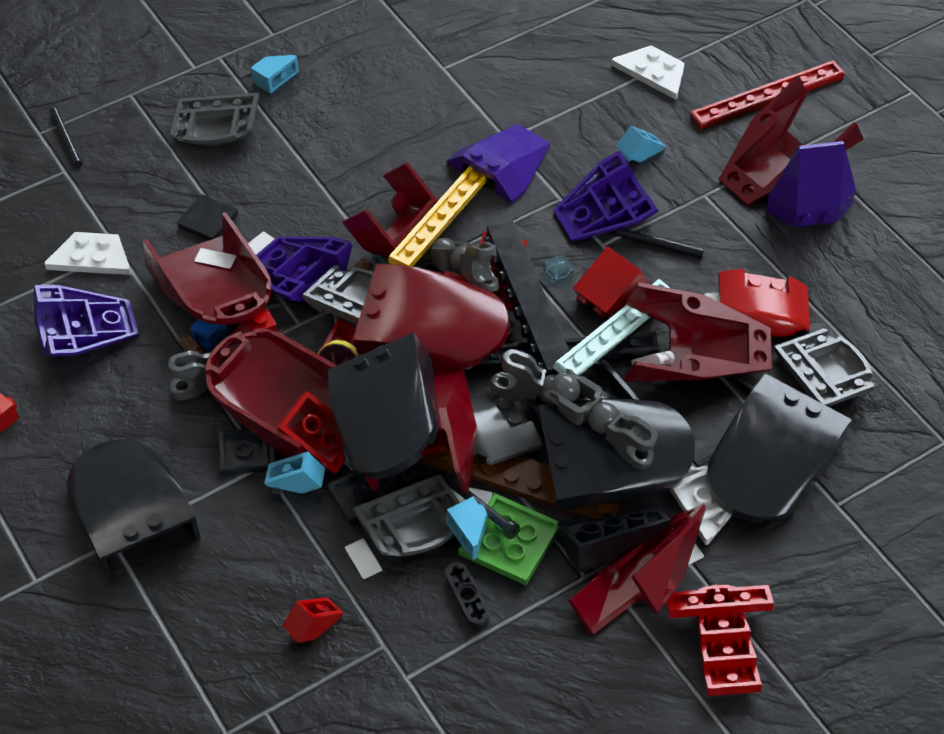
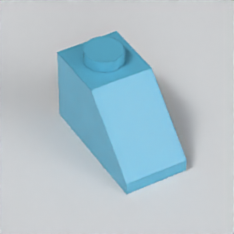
[251,55,299,94]
[616,126,666,163]
[264,452,325,494]
[446,497,487,560]

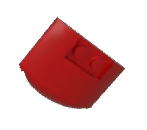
[718,269,810,337]

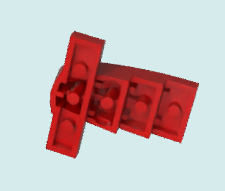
[665,585,774,696]

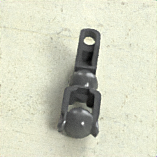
[424,238,499,292]
[490,349,611,404]
[168,351,211,400]
[543,369,658,469]

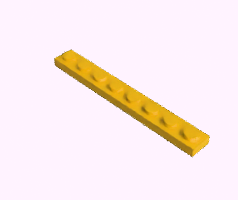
[388,166,489,267]

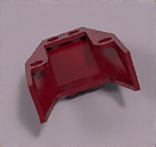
[719,76,864,206]
[623,282,772,382]
[364,367,478,493]
[568,504,706,636]

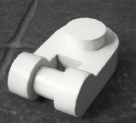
[631,351,675,366]

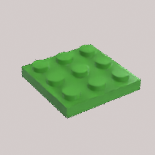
[459,493,559,585]

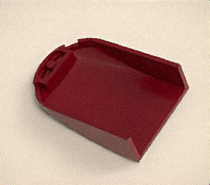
[143,212,271,325]
[353,264,510,368]
[205,328,337,458]

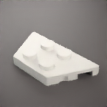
[612,46,684,100]
[45,232,131,275]
[670,466,732,545]

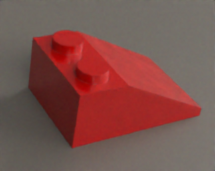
[275,391,346,474]

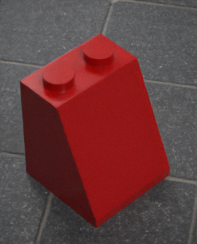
[573,246,650,319]

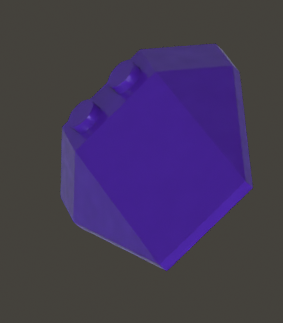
[447,124,550,204]
[766,141,856,227]
[553,151,659,242]
[256,237,353,302]
[34,285,139,357]

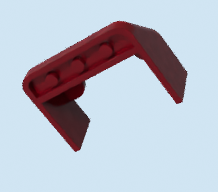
[342,162,438,258]

